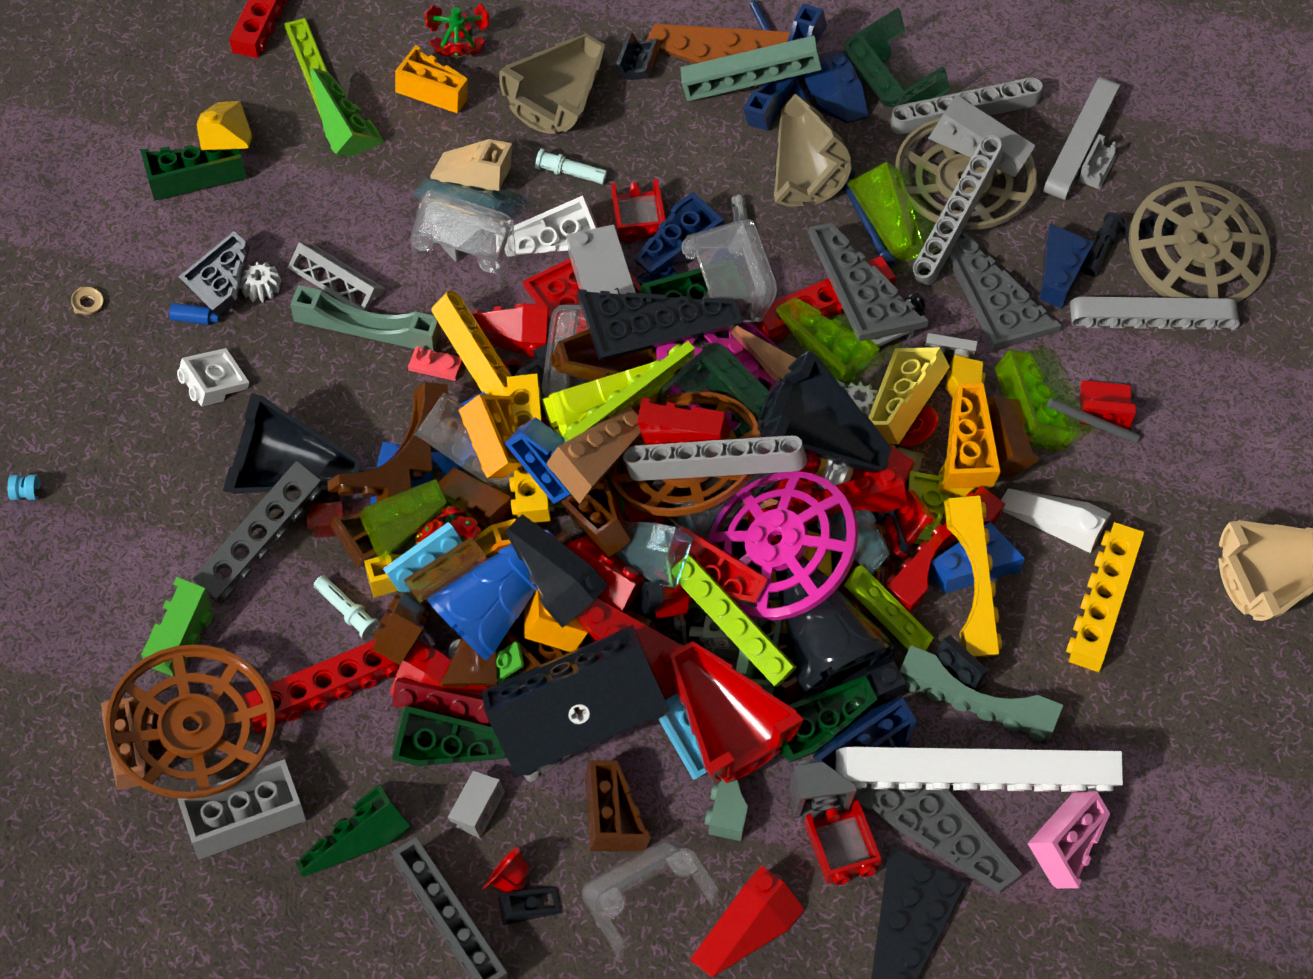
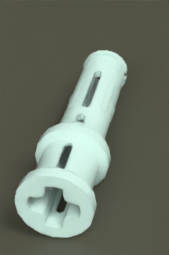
[535,149,607,185]
[313,575,380,639]

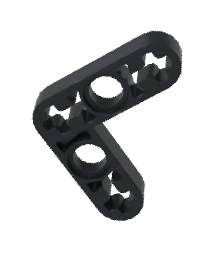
[625,544,663,618]

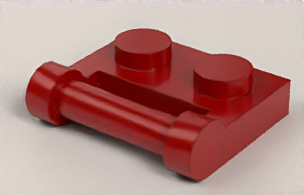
[882,489,935,558]

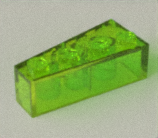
[847,162,923,261]

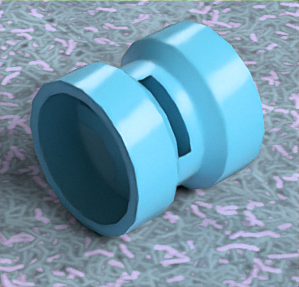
[8,475,40,500]

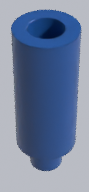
[169,303,220,325]

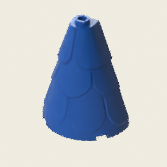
[427,529,556,661]

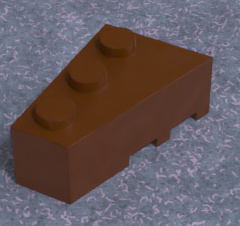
[433,468,512,533]
[585,760,651,851]

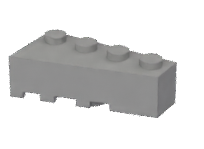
[928,95,1036,177]

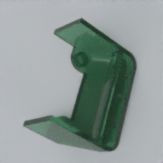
[844,8,950,107]
[656,343,769,439]

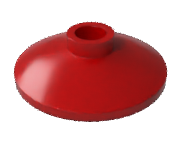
[898,405,939,447]

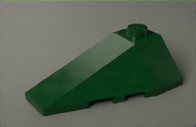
[779,676,877,763]
[391,706,505,766]
[296,784,410,877]

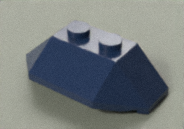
[802,50,868,123]
[813,697,917,771]

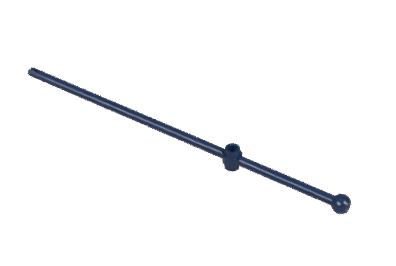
[750,1,896,267]

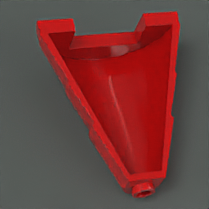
[669,641,803,784]

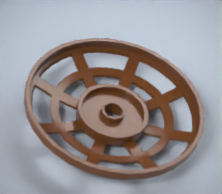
[608,391,761,517]
[105,644,275,799]

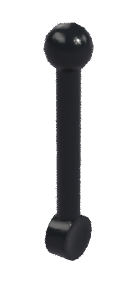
[888,509,911,553]

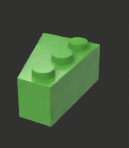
[141,577,214,676]

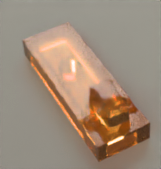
[404,537,487,603]

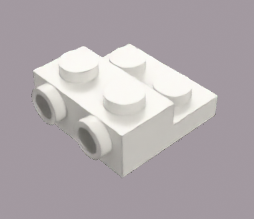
[177,348,249,407]

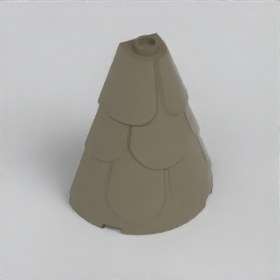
[499,34,605,134]
[774,94,851,207]

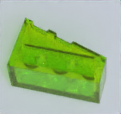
[360,479,447,563]

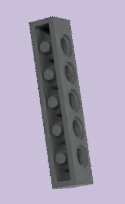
[192,461,322,603]
[392,837,508,979]

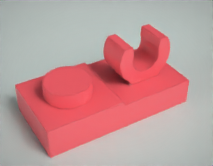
[408,346,463,381]

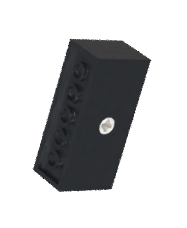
[482,625,670,778]

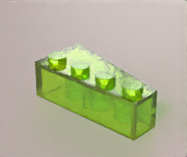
[995,349,1078,450]

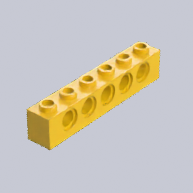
[503,374,550,523]
[1066,522,1144,672]

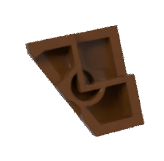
[440,638,497,688]

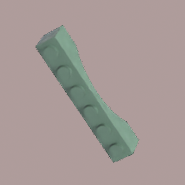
[290,285,441,351]
[900,646,1063,742]
[705,684,775,841]

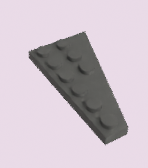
[808,223,929,342]
[941,229,1062,350]
[852,784,1022,894]

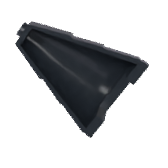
[757,350,892,473]
[223,393,365,494]
[776,556,896,695]

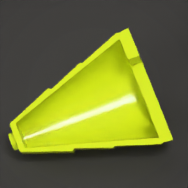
[541,359,675,439]

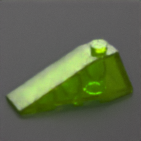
[776,297,880,386]

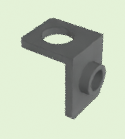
[673,601,707,645]

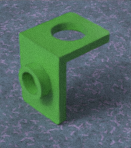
[496,642,524,682]

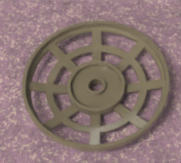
[895,118,1036,230]
[1128,181,1271,303]

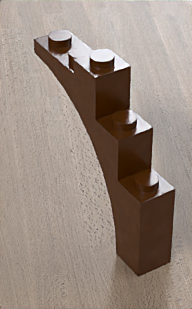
[328,382,453,507]

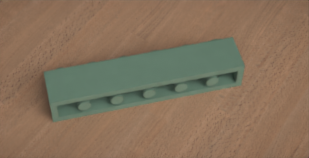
[680,36,821,101]

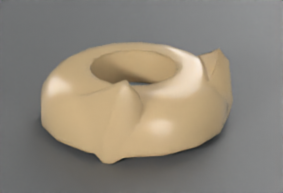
[71,287,103,315]

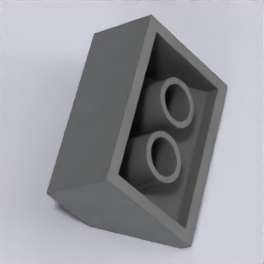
[789,759,856,818]

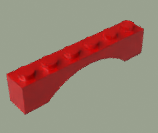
[747,467,908,545]
[883,486,1006,614]

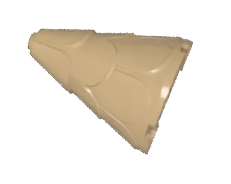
[1218,520,1313,621]

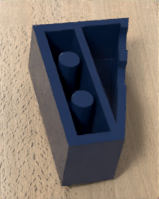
[1040,224,1094,309]

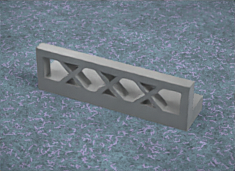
[287,242,386,311]

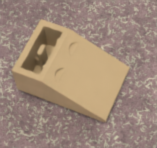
[430,139,512,191]

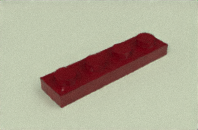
[392,678,492,727]

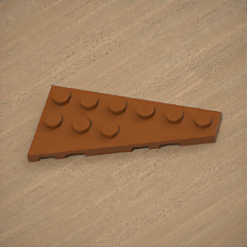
[647,24,790,88]

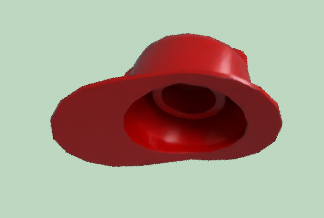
[482,847,529,892]

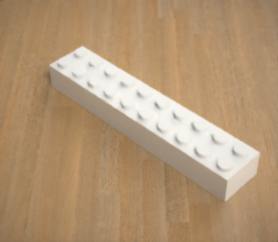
[836,747,1123,792]

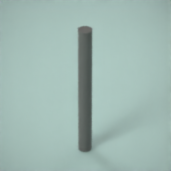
[1047,398,1140,443]

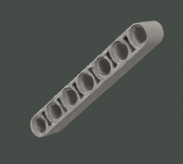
[1043,77,1121,200]
[890,78,1043,135]
[913,135,1003,285]
[1070,297,1240,330]
[623,436,807,481]

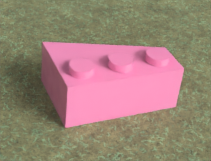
[1027,791,1110,889]

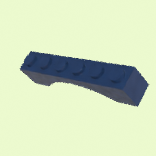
[743,4,827,131]

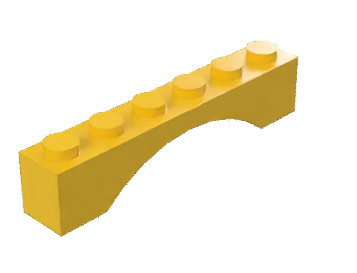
[937,355,986,498]
[944,496,1002,658]
[364,518,516,598]

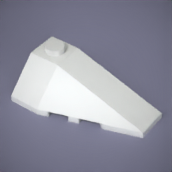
[496,196,597,256]
[1001,488,1111,553]

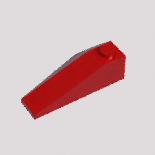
[470,303,549,358]
[389,640,487,696]

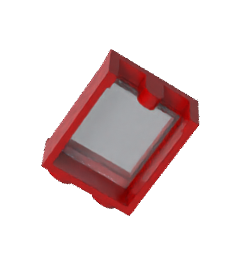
[611,179,665,242]
[804,800,882,886]

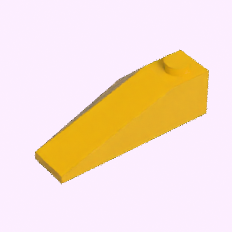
[196,101,252,150]

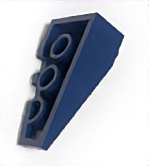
[635,192,725,276]

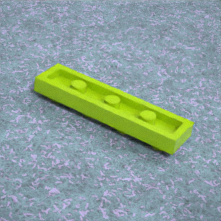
[844,565,934,651]

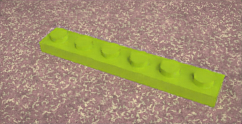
[564,341,695,442]
[668,552,797,687]

